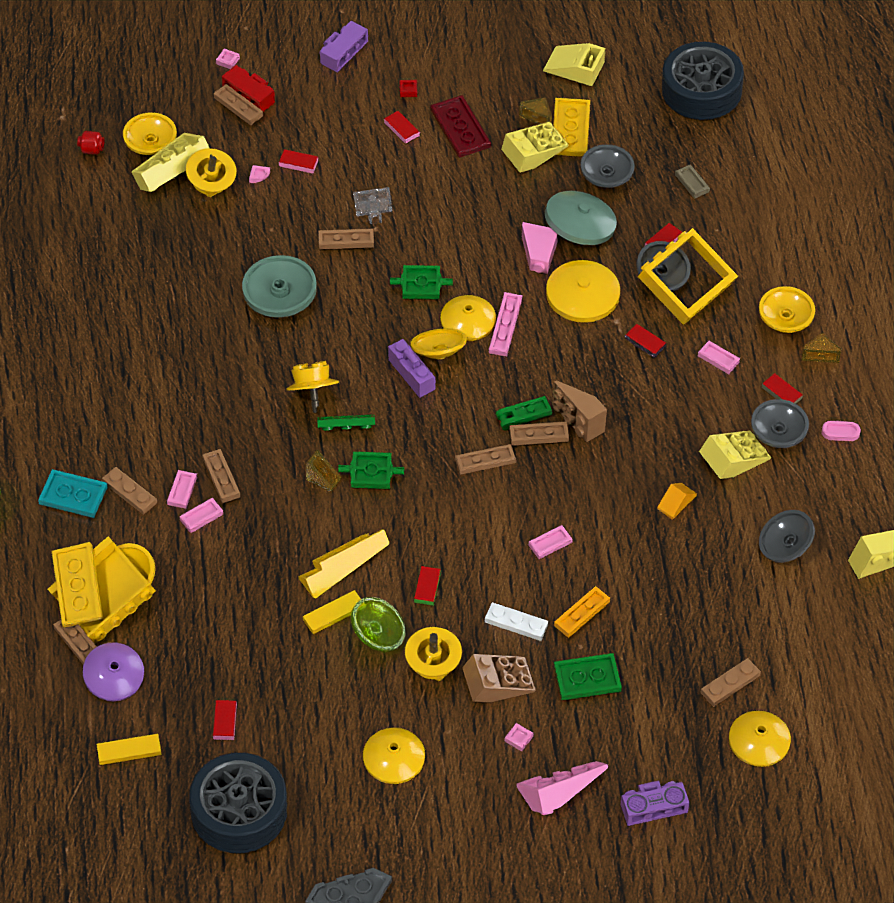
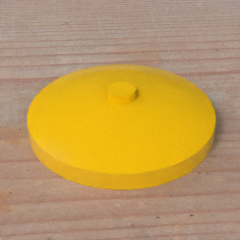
[546,260,620,322]

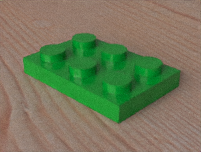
[554,653,622,700]

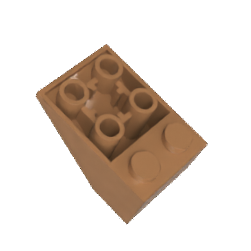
[552,380,607,442]
[462,654,536,702]

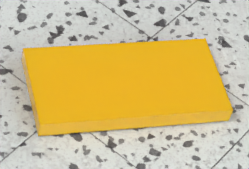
[553,98,590,157]
[52,542,103,628]

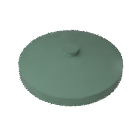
[545,191,617,245]
[242,255,317,317]

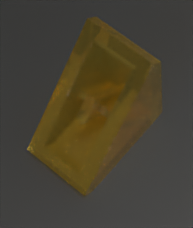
[519,97,552,125]
[801,333,841,363]
[305,450,342,491]

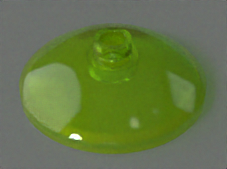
[351,597,406,652]

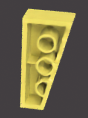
[132,133,210,192]
[848,530,894,579]

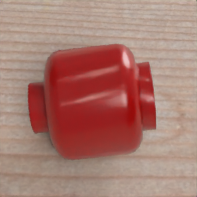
[77,131,105,155]

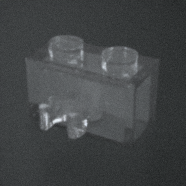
[353,187,392,224]

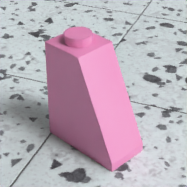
[522,222,558,274]

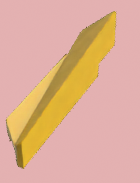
[298,529,389,598]

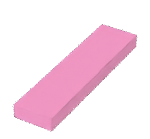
[489,292,523,357]

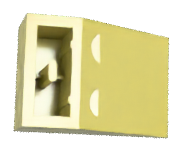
[543,43,605,86]
[501,122,568,173]
[699,431,771,479]

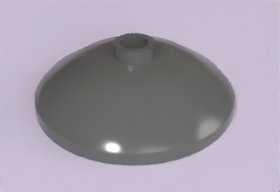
[581,145,635,188]
[636,241,691,291]
[751,399,809,448]
[759,510,815,563]

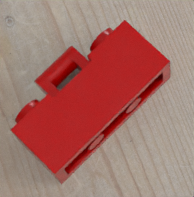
[222,65,275,112]

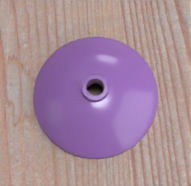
[83,643,144,701]

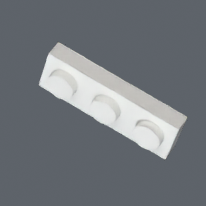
[485,602,548,641]

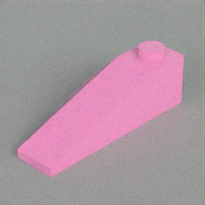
[517,761,608,815]

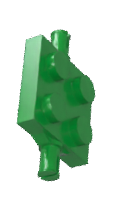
[390,265,453,299]
[338,452,404,489]

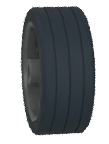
[662,42,744,120]
[189,753,287,853]

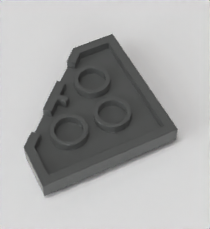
[305,868,392,903]

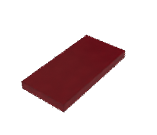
[430,95,491,158]

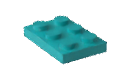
[38,469,107,518]

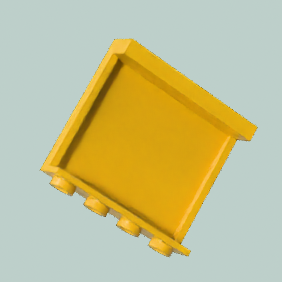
[48,536,156,644]

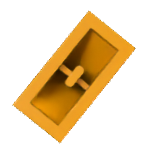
[657,483,697,520]

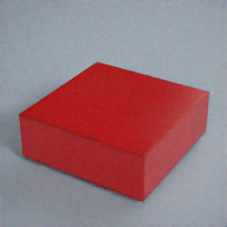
[400,80,417,97]

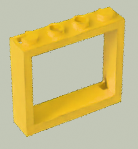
[638,228,738,325]

